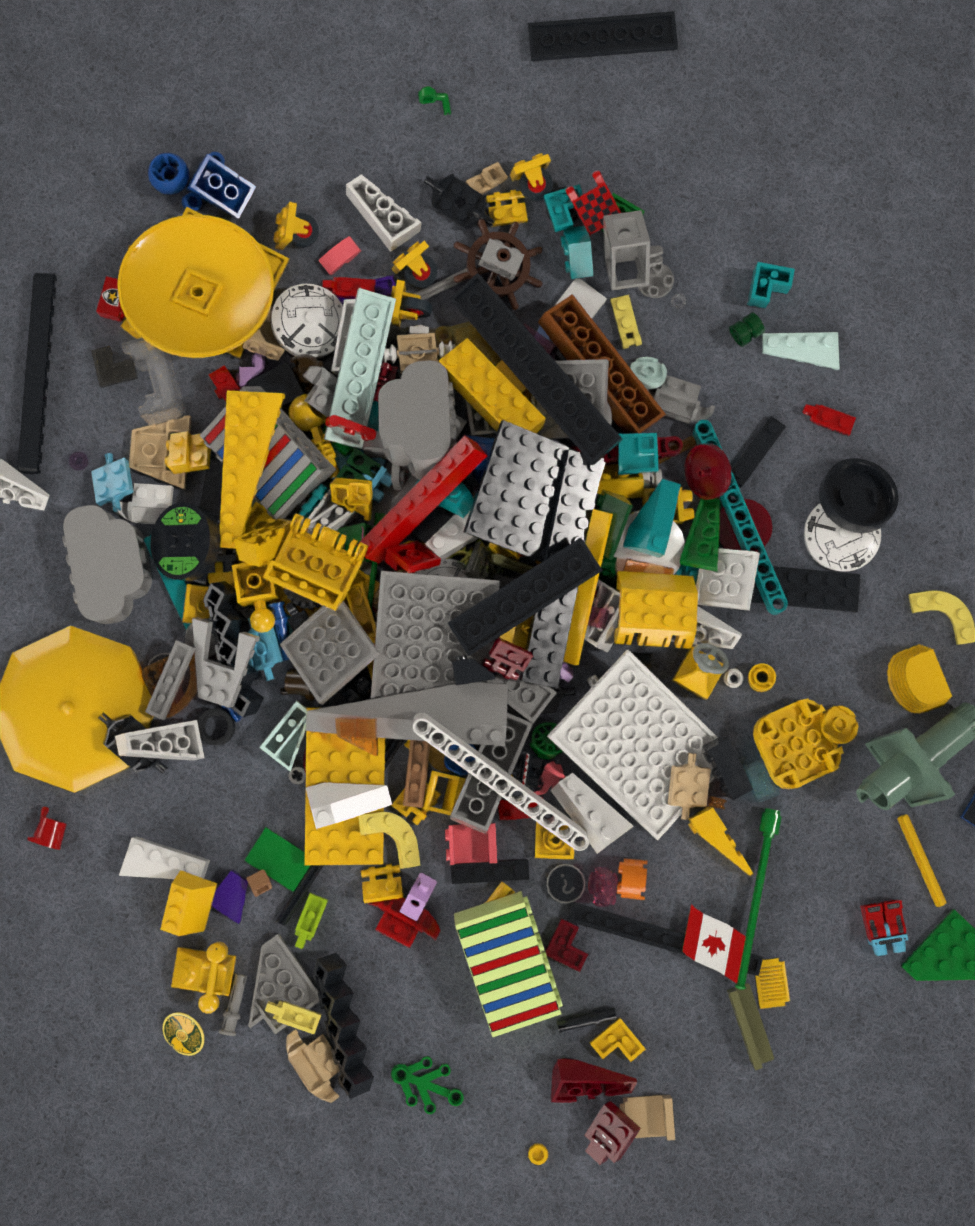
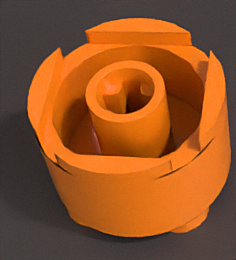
[617,858,648,900]

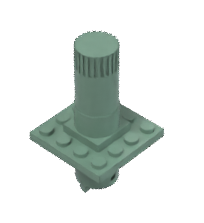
[856,702,975,810]

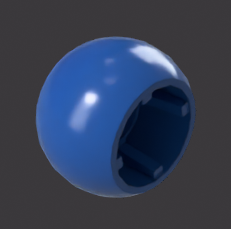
[148,153,189,195]

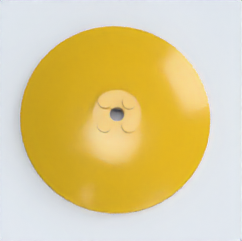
[118,215,274,358]

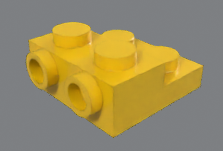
[165,431,211,474]

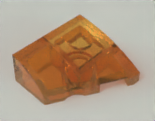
[335,717,378,756]

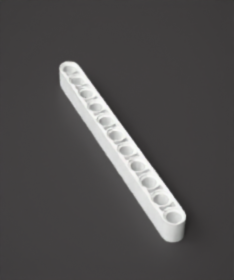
[413,713,589,851]

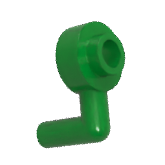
[418,86,451,115]

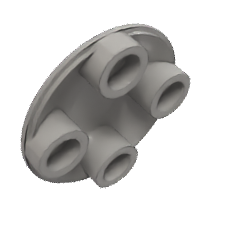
[637,263,674,298]

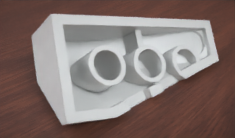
[0,459,50,510]
[671,606,742,649]
[306,782,392,829]

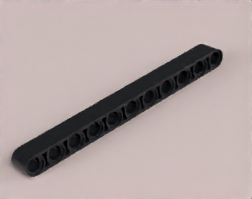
[18,273,57,474]

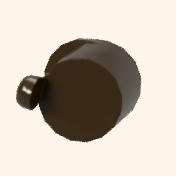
[280,668,315,701]

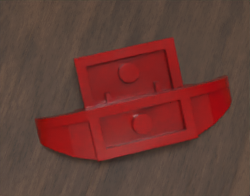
[367,898,440,949]

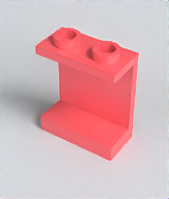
[445,823,497,865]

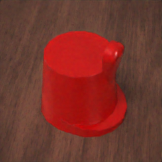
[27,807,67,850]

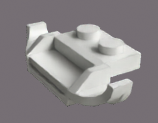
[112,483,174,524]

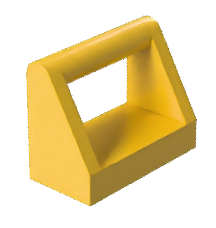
[422,771,466,816]

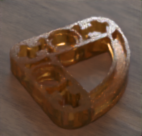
[142,653,197,718]

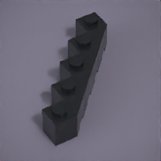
[203,581,264,717]
[313,953,374,1099]

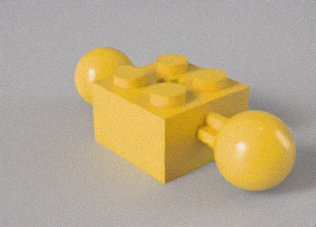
[232,559,281,633]

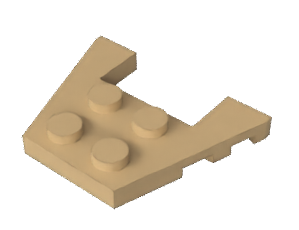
[129,415,192,490]

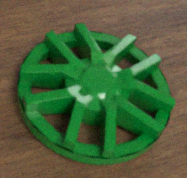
[531,722,563,757]

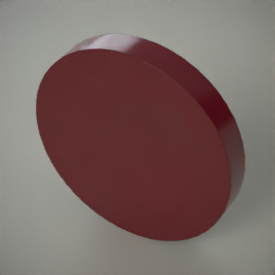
[685,443,731,500]

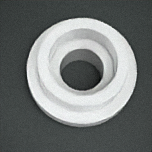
[724,669,743,688]

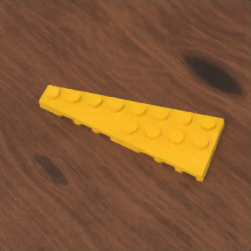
[219,391,285,549]

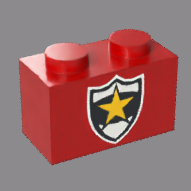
[96,276,125,322]

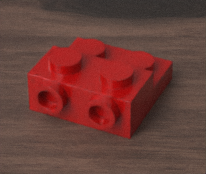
[385,540,441,573]

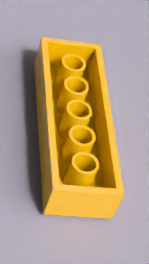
[439,338,546,434]

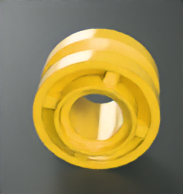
[748,663,776,692]

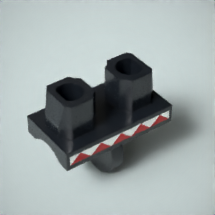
[513,753,545,790]

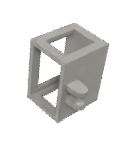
[603,210,663,290]

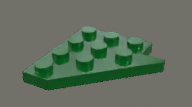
[901,909,975,981]

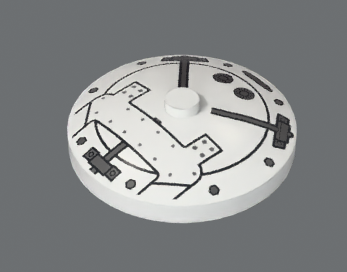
[271,284,343,359]
[804,503,881,572]

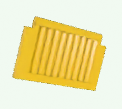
[755,958,790,1009]

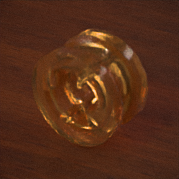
[708,796,727,810]

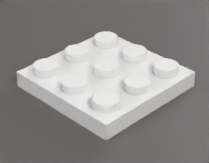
[696,548,760,610]

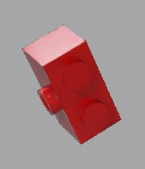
[209,365,241,402]

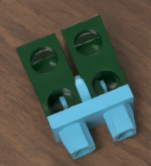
[336,448,392,503]

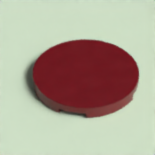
[719,499,772,552]

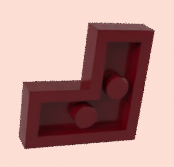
[545,918,588,972]

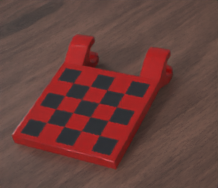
[566,171,621,235]

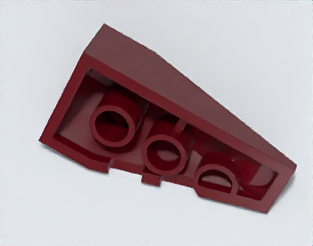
[551,1058,637,1103]

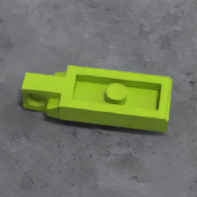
[295,893,328,949]

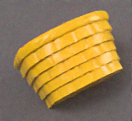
[887,644,952,714]

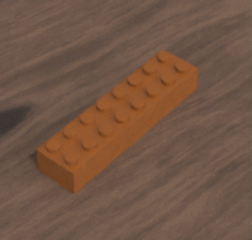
[538,294,666,434]

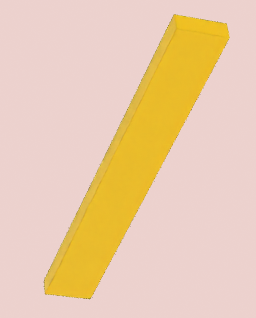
[563,509,613,665]

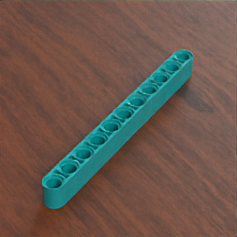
[693,420,788,615]

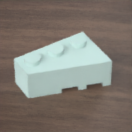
[260,700,307,771]

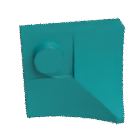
[618,433,659,475]

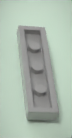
[145,640,196,720]

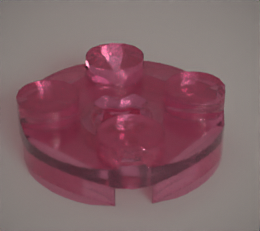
[588,867,618,907]

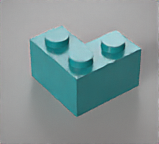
[560,226,593,279]
[747,262,795,308]

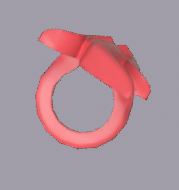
[534,761,566,795]

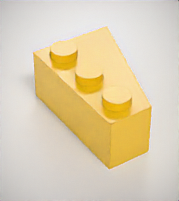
[233,519,291,567]

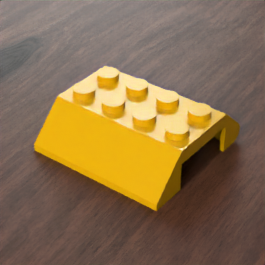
[263,513,368,611]
[614,571,698,649]

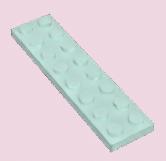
[324,288,396,449]

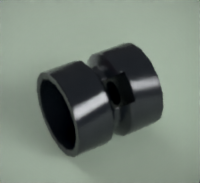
[341,673,372,703]

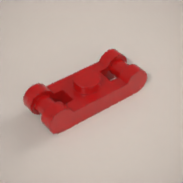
[325,415,376,441]

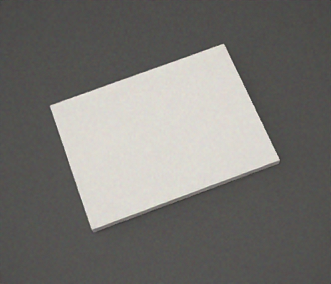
[548,650,718,840]

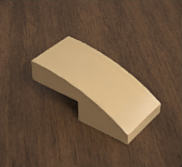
[465,162,508,195]

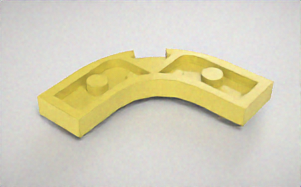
[909,591,975,645]
[358,812,420,869]

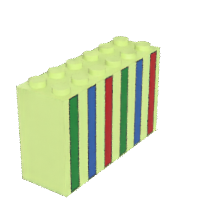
[454,891,563,1037]

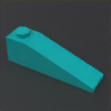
[623,479,681,558]

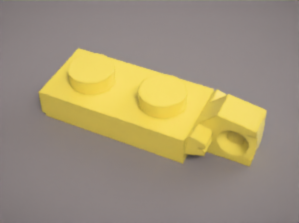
[265,1000,322,1034]

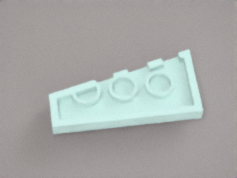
[762,332,840,370]

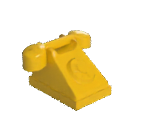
[171,941,236,1014]

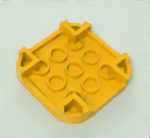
[753,698,844,790]

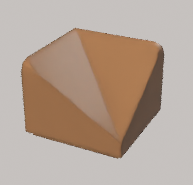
[246,870,272,897]

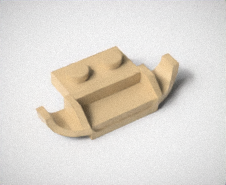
[286,1030,340,1103]

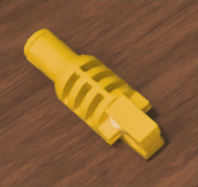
[310,426,340,478]

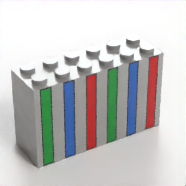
[200,386,336,520]

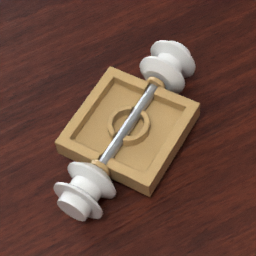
[382,333,456,374]

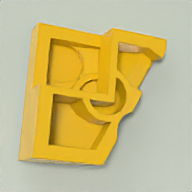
[330,477,373,521]

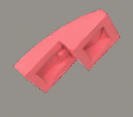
[318,236,361,275]

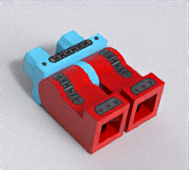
[860,899,908,956]

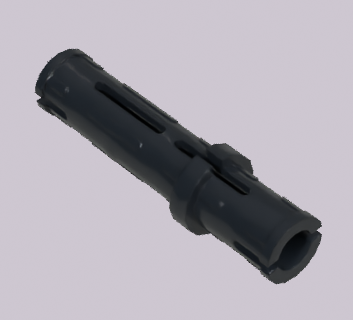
[557,1007,617,1033]

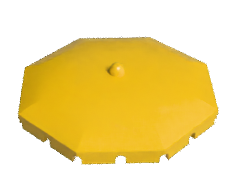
[0,625,154,793]

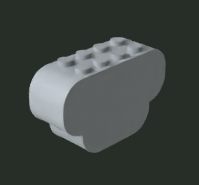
[378,360,457,480]
[62,505,152,624]

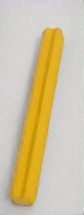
[897,814,946,907]

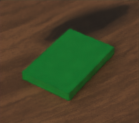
[244,827,311,892]

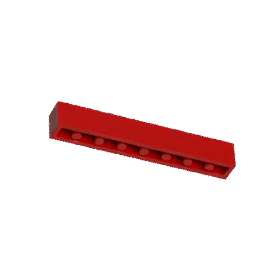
[357,436,487,564]

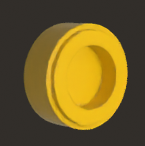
[528,1143,548,1165]

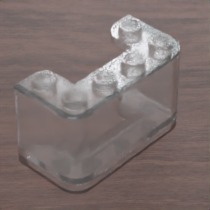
[121,338,186,425]

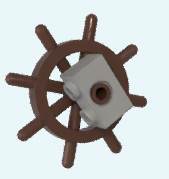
[453,219,543,310]

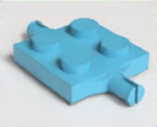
[91,453,134,512]
[248,618,283,681]

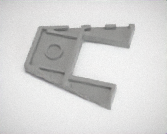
[192,617,260,708]

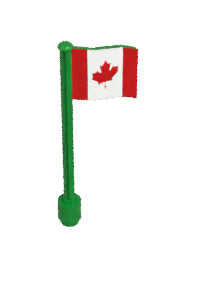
[682,808,782,990]

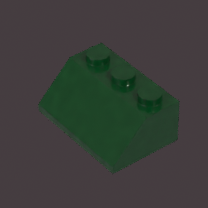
[595,489,633,560]

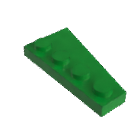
[680,498,721,572]

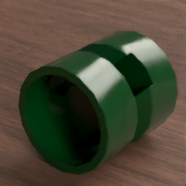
[729,312,765,347]

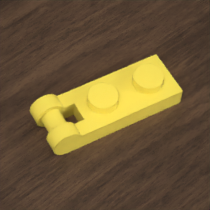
[610,295,642,349]

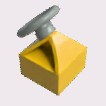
[671,643,729,700]

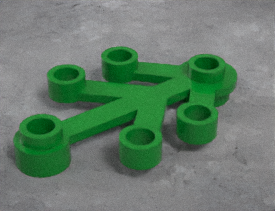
[391,1056,464,1114]

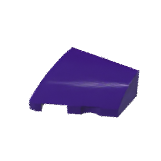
[212,870,248,924]

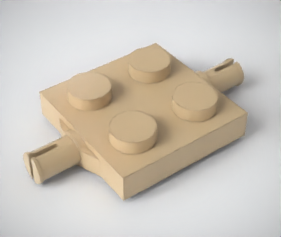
[668,753,711,820]

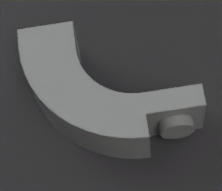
[363,431,410,490]

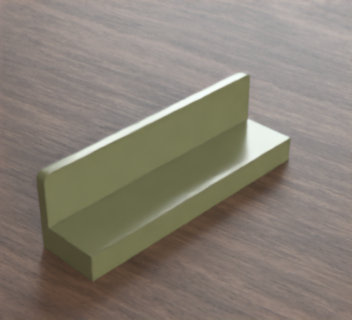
[727,983,774,1071]

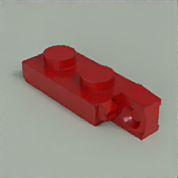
[322,277,376,299]
[802,404,856,436]

